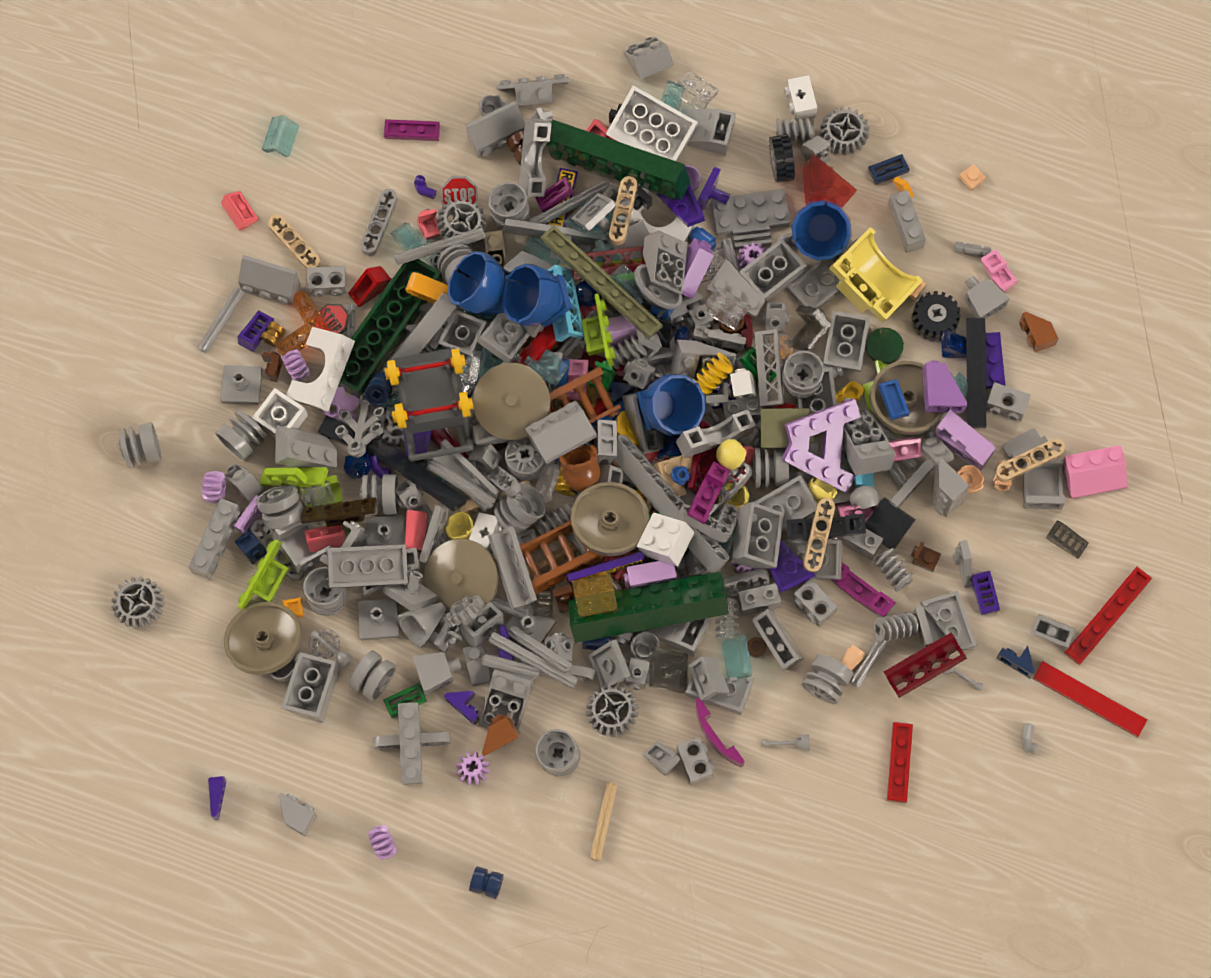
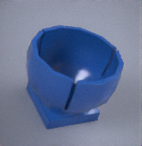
[791,200,852,261]
[447,251,517,317]
[502,263,572,327]
[637,374,705,435]

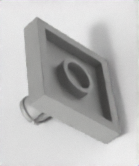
[571,193,616,232]
[221,365,263,405]
[365,515,405,546]
[383,571,438,611]
[358,598,399,640]
[506,604,556,654]
[588,640,631,690]

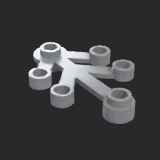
[335,393,387,458]

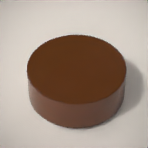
[747,637,766,658]

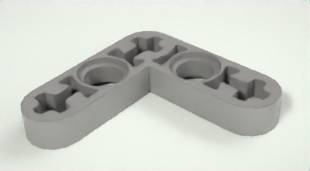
[677,504,739,542]

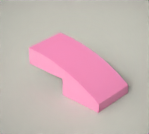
[980,249,1017,292]
[567,359,589,400]

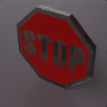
[313,304,350,334]

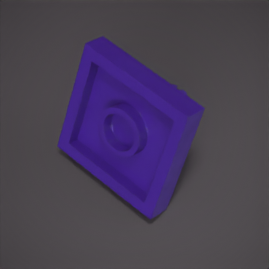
[698,166,731,213]

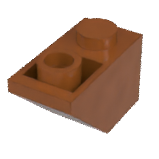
[1019,312,1059,353]

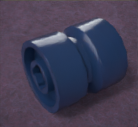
[365,372,395,406]
[469,866,504,899]

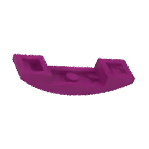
[687,461,731,524]
[830,562,896,617]
[696,697,745,767]

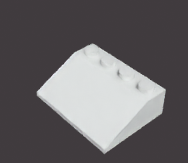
[606,85,699,161]

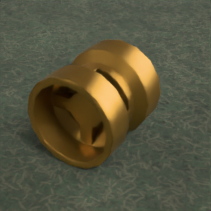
[260,321,286,347]

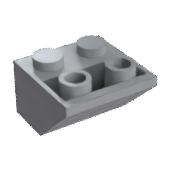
[623,36,674,79]

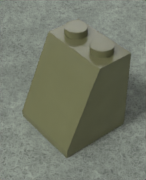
[761,408,814,448]

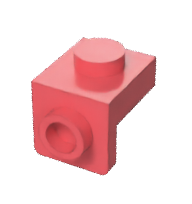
[417,209,440,241]

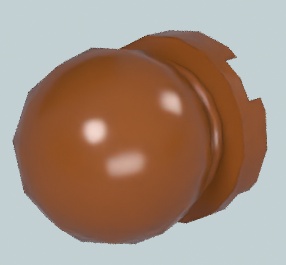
[559,444,601,492]

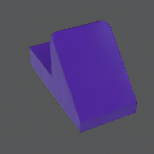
[444,691,480,725]

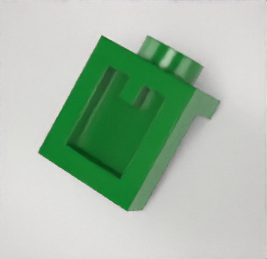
[589,361,617,392]

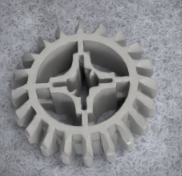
[820,106,870,156]
[436,197,487,246]
[111,576,165,629]
[586,684,639,737]

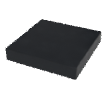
[865,497,916,549]

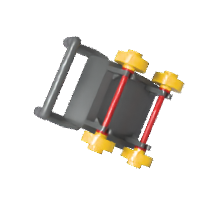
[384,348,474,461]

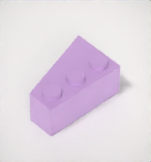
[934,410,995,471]

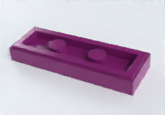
[384,119,440,141]

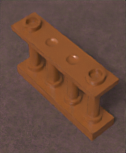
[548,367,621,424]
[519,519,605,595]

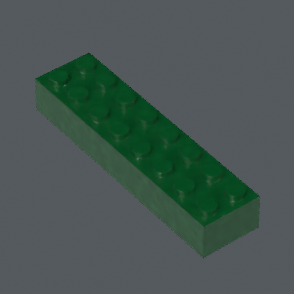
[546,120,691,201]
[338,259,443,398]
[569,571,729,643]

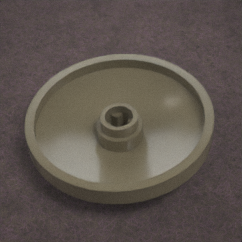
[870,361,944,435]
[473,363,550,440]
[571,482,649,556]
[424,539,499,614]
[224,602,302,675]

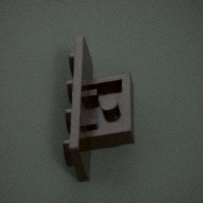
[300,497,377,527]

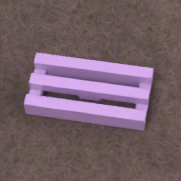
[234,495,261,535]

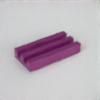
[535,177,574,212]

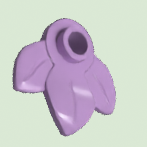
[324,387,360,424]

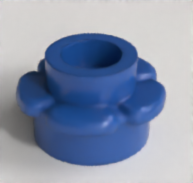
[671,466,690,485]

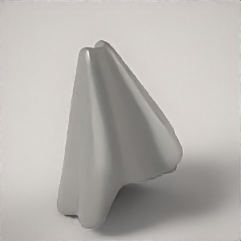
[397,602,446,648]

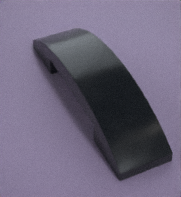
[786,514,866,540]

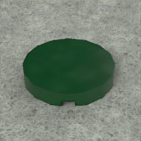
[866,327,904,365]

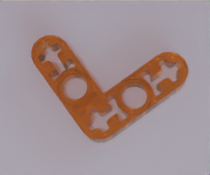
[277,291,327,356]

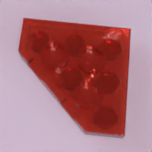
[802,154,857,208]

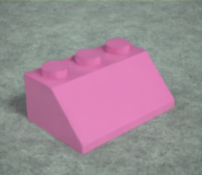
[1062,445,1127,499]

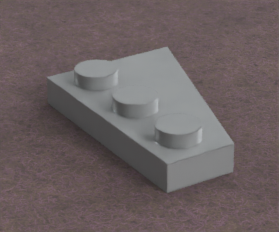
[707,259,765,318]
[920,591,977,652]
[685,677,754,715]

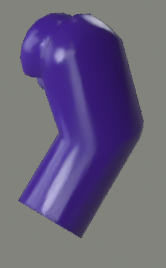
[414,175,437,199]
[369,454,391,479]

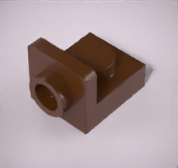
[261,351,283,382]
[911,542,941,572]
[552,585,576,613]

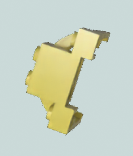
[829,228,923,322]

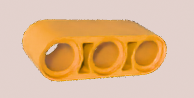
[405,272,457,310]

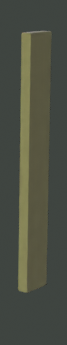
[540,225,663,339]

